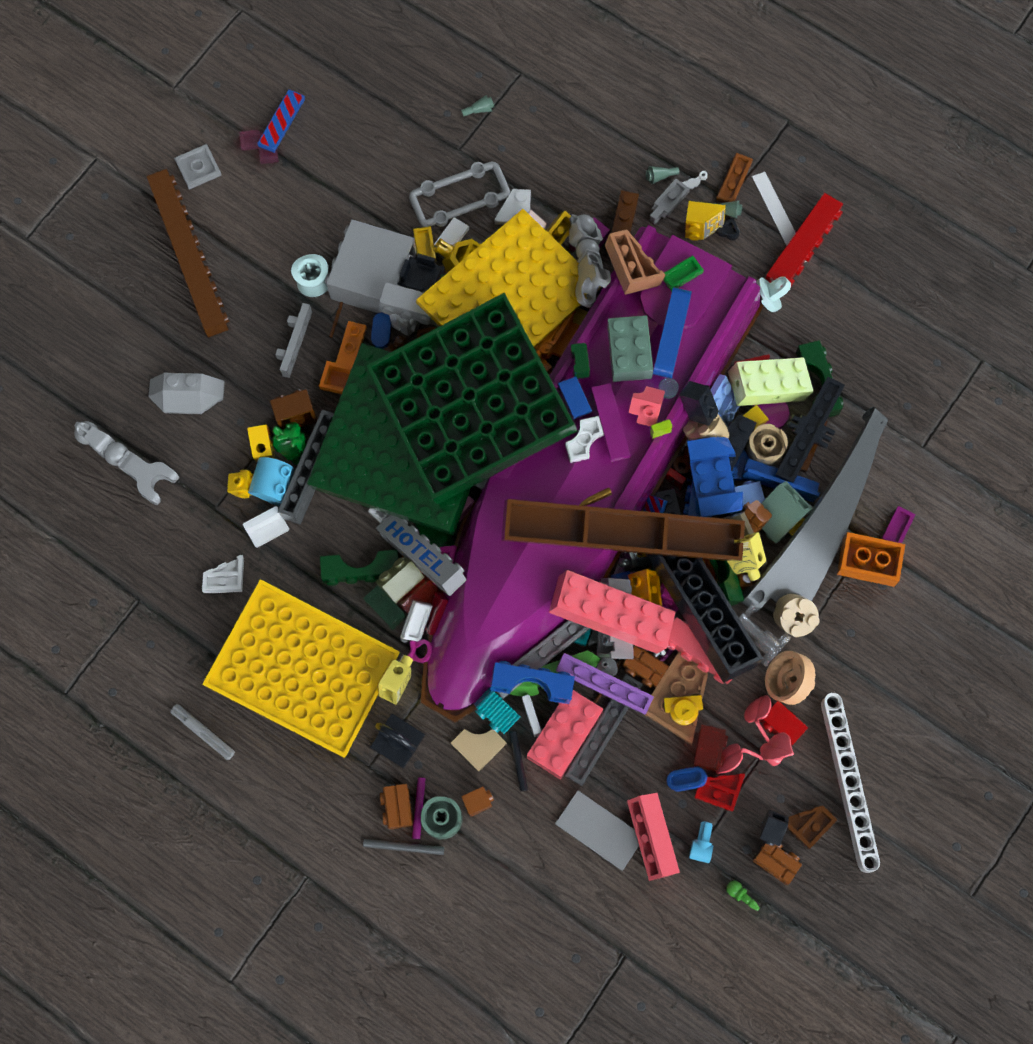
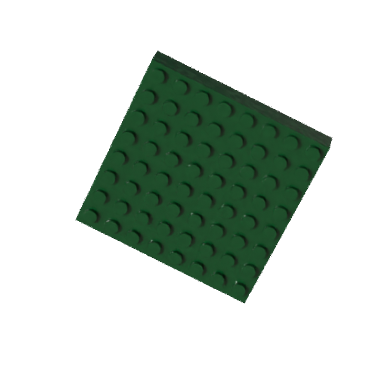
[366,292,577,505]
[307,343,472,536]

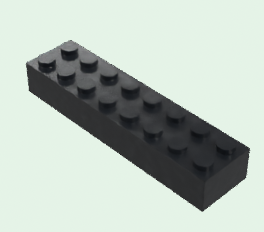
[646,554,763,683]

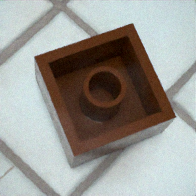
[270,389,317,430]

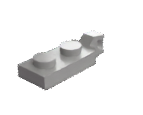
[649,179,690,224]

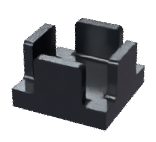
[399,253,445,293]

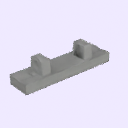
[275,303,312,378]

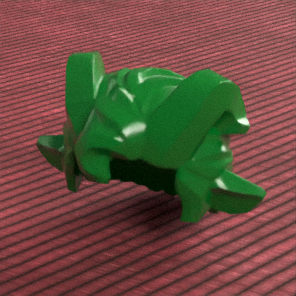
[273,422,307,465]

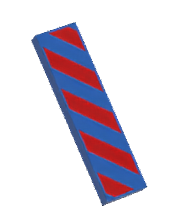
[258,90,305,153]

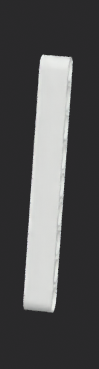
[821,693,880,873]

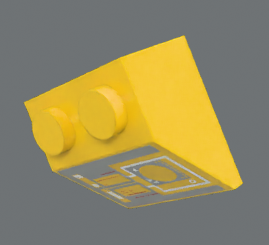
[685,201,726,241]

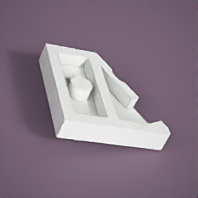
[495,189,531,225]
[202,555,244,593]

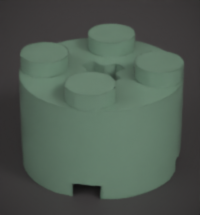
[421,796,462,840]

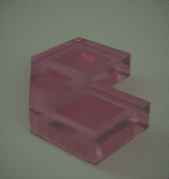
[239,130,279,164]

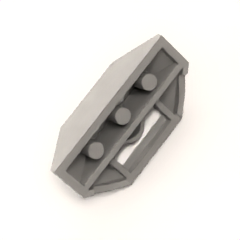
[148,373,225,414]

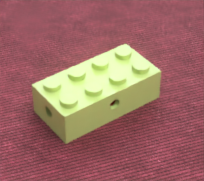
[728,358,814,406]

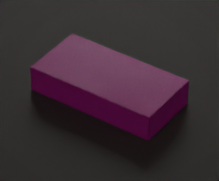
[881,506,916,543]

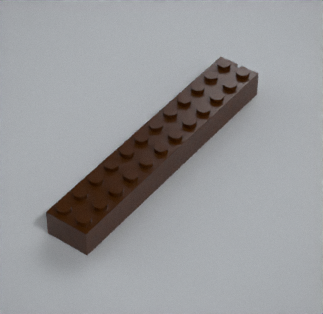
[501,499,745,561]

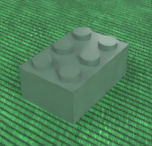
[607,315,653,382]

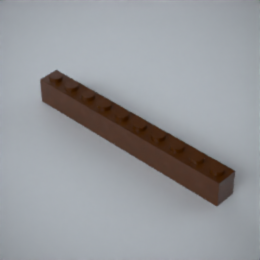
[147,169,230,337]

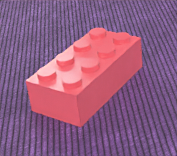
[527,690,603,780]

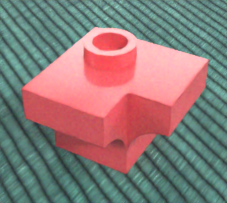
[629,386,665,427]

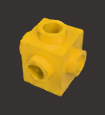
[227,470,254,498]

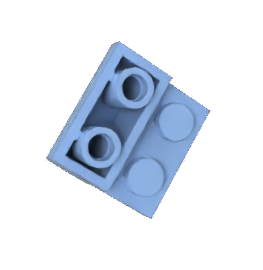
[711,374,740,427]

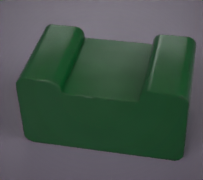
[571,343,590,379]

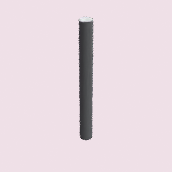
[363,839,445,855]

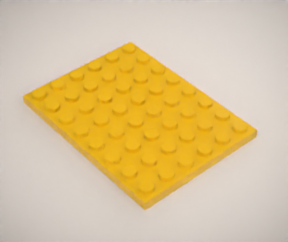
[416,209,601,347]
[202,579,400,758]

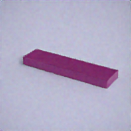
[591,383,631,462]

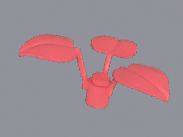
[716,695,794,775]

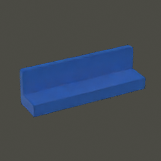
[741,458,820,502]

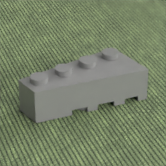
[597,578,634,659]

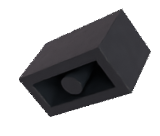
[679,381,719,426]

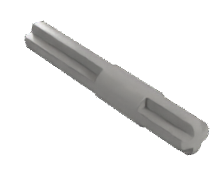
[170,704,235,760]

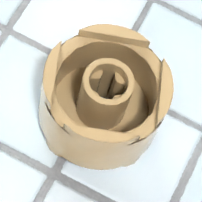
[683,414,729,441]
[746,424,788,466]
[773,594,819,637]

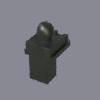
[618,552,651,572]

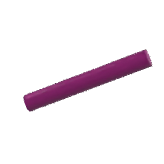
[412,778,426,839]

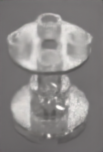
[739,604,791,666]

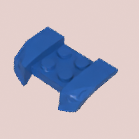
[687,437,743,517]

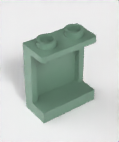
[761,481,813,543]

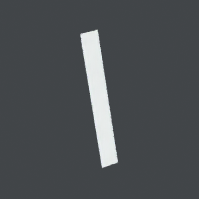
[752,172,807,262]

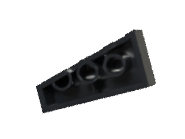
[686,414,757,480]

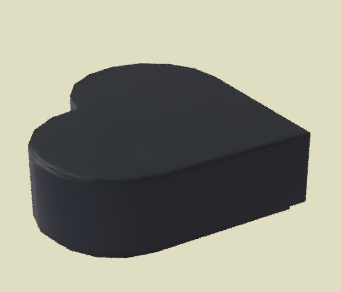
[716,218,740,241]

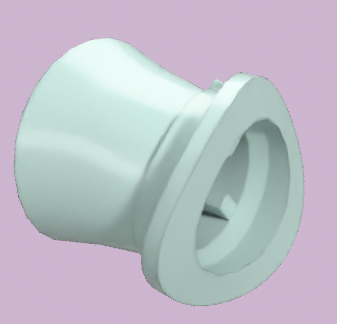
[291,254,328,297]

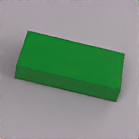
[663,255,704,292]

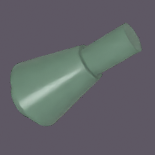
[461,95,494,116]
[646,166,679,184]
[711,201,742,219]

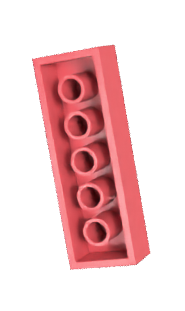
[549,570,676,653]

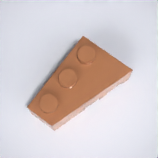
[605,229,665,295]

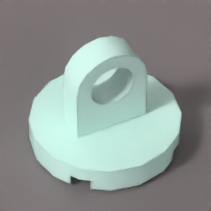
[756,276,791,312]

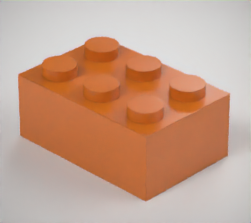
[837,532,905,587]

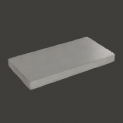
[555,791,639,871]

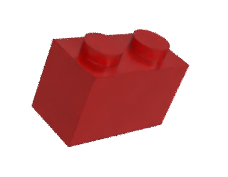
[760,701,808,746]

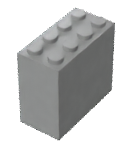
[325,220,417,313]

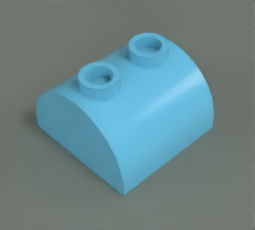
[248,457,295,507]

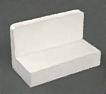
[243,506,289,548]

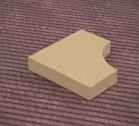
[451,729,507,772]

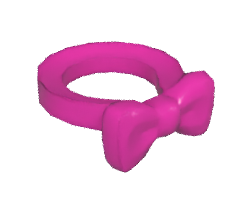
[407,640,432,663]

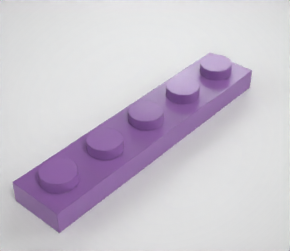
[555,653,654,715]

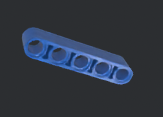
[653,287,692,379]

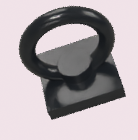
[370,714,426,769]

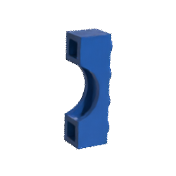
[490,661,575,704]

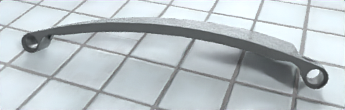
[742,407,888,616]

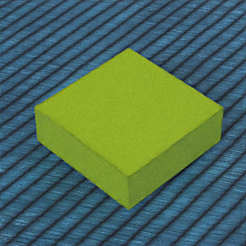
[650,419,672,439]

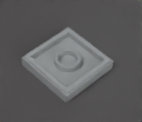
[174,144,222,190]

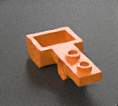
[319,321,367,394]

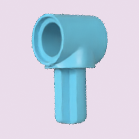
[689,822,713,863]

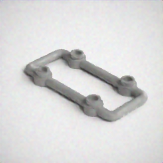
[409,162,510,227]

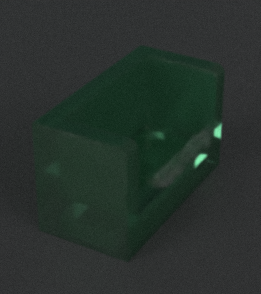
[363,585,406,630]

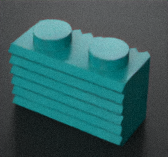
[473,687,520,734]

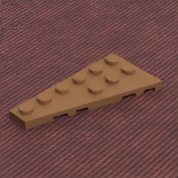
[645,652,708,745]

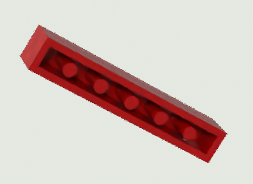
[765,193,843,288]

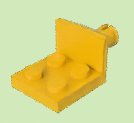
[433,238,481,273]

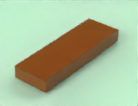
[716,153,753,203]

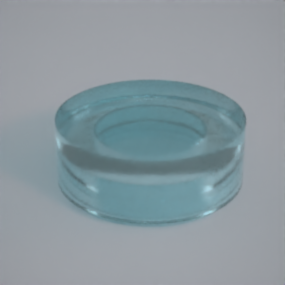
[658,378,678,399]

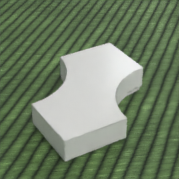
[565,416,604,463]

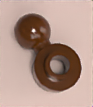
[383,335,408,352]
[672,445,690,476]

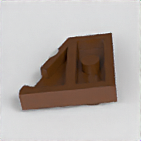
[787,805,837,849]

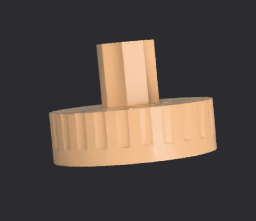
[765,651,815,705]

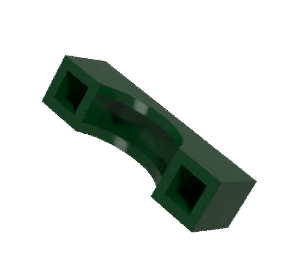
[796,340,844,417]
[320,550,399,586]
[709,559,744,606]

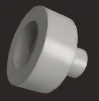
[597,658,618,677]

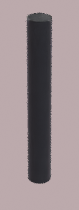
[509,731,528,792]

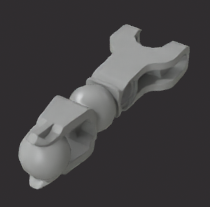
[569,214,611,308]
[74,421,179,505]

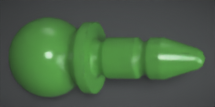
[727,881,760,911]

